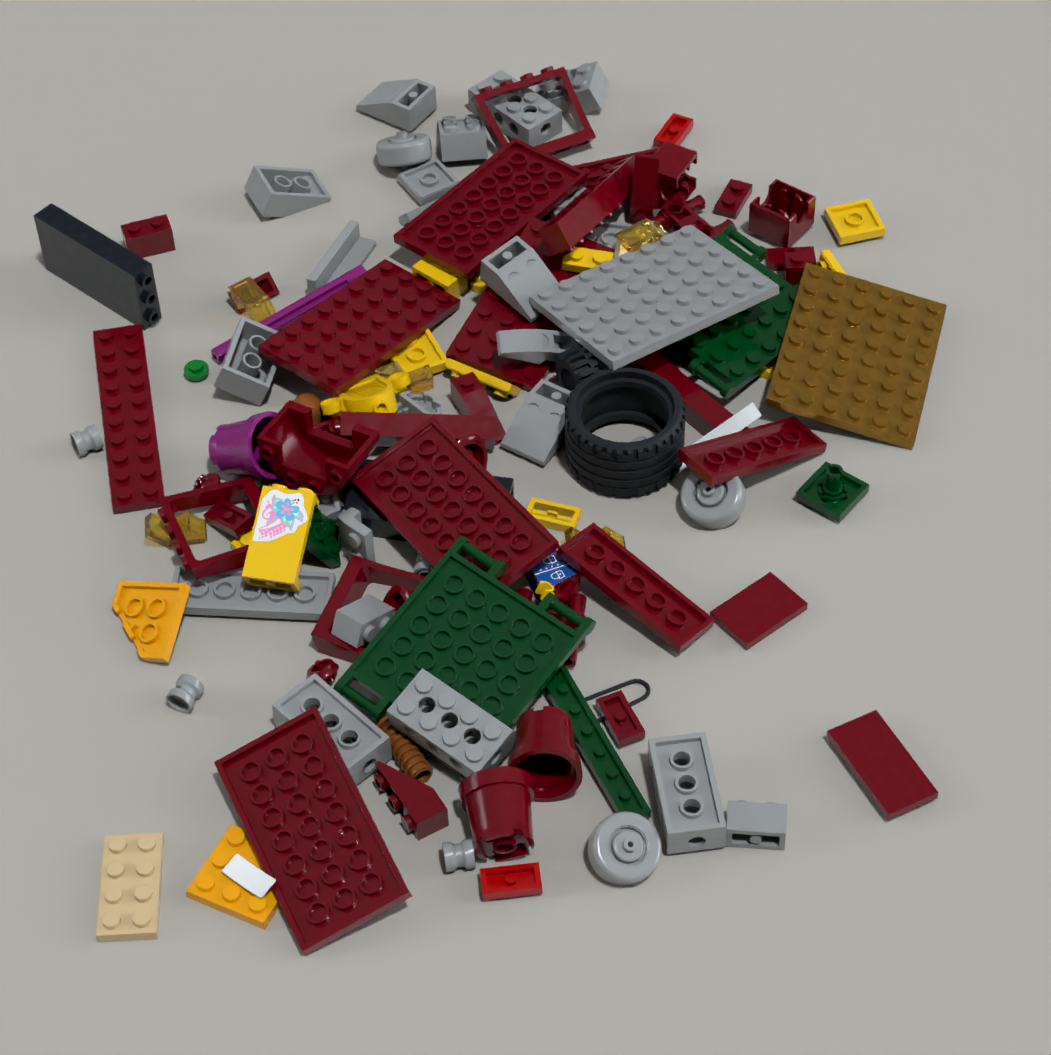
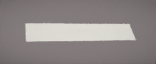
[678,402,762,473]

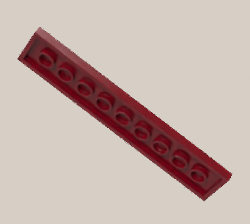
[93,324,165,515]

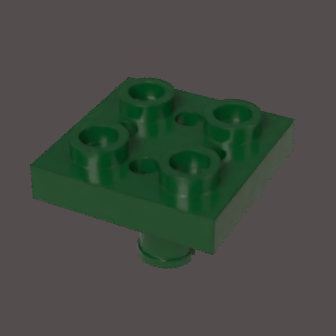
[796,462,869,522]
[305,507,341,569]

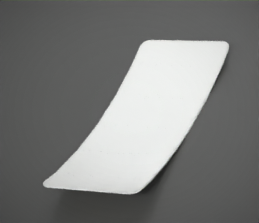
[222,854,276,898]

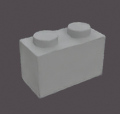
[331,594,395,648]
[725,800,787,851]

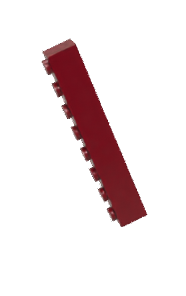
[538,155,635,257]

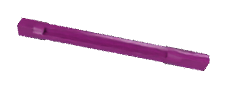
[211,264,367,365]

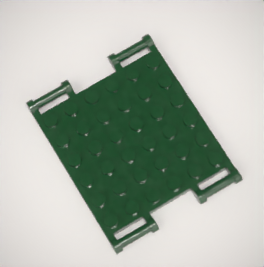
[672,224,801,399]
[333,536,596,780]

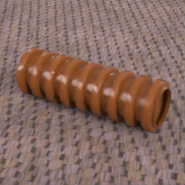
[376,715,433,783]

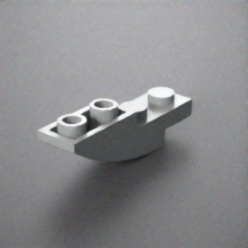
[496,329,579,364]

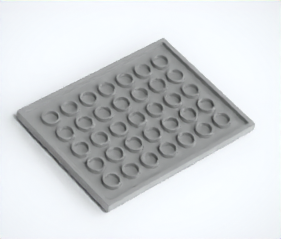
[529,225,779,371]

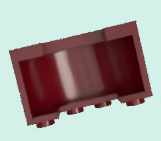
[256,400,380,496]

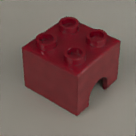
[653,141,697,210]
[748,179,816,248]

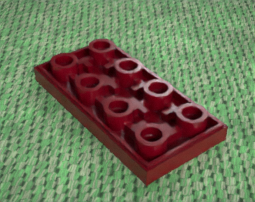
[827,710,939,820]

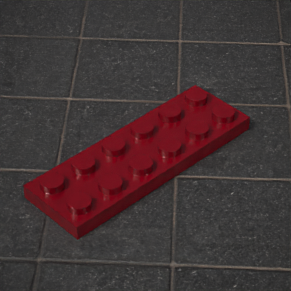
[677,416,827,486]
[557,522,715,653]

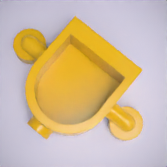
[320,371,411,418]

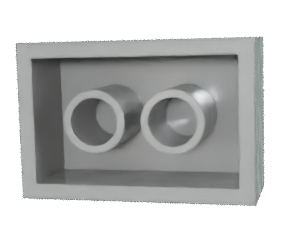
[214,316,279,406]

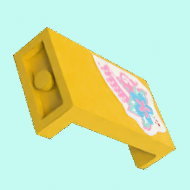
[242,484,319,592]

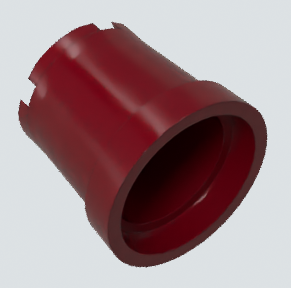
[508,706,583,802]
[458,766,535,862]

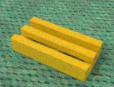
[527,497,582,534]

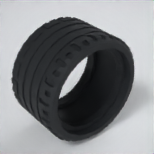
[565,368,685,497]

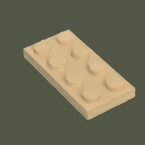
[96,832,164,942]

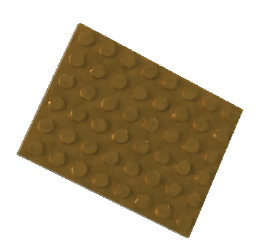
[764,262,947,450]

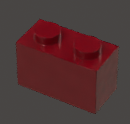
[120,214,176,258]

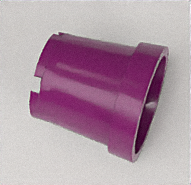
[209,411,281,479]

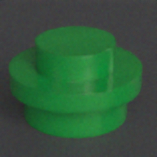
[184,360,209,382]

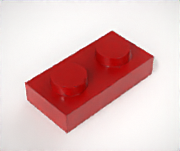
[653,113,694,147]
[480,862,543,900]

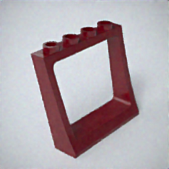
[471,66,596,156]
[157,476,261,580]
[311,555,426,663]

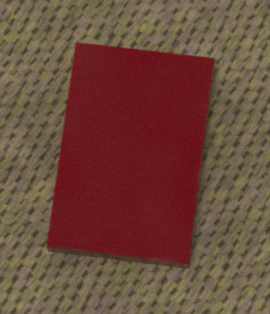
[710,572,808,650]

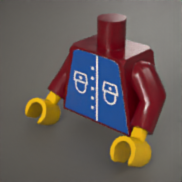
[525,550,583,605]

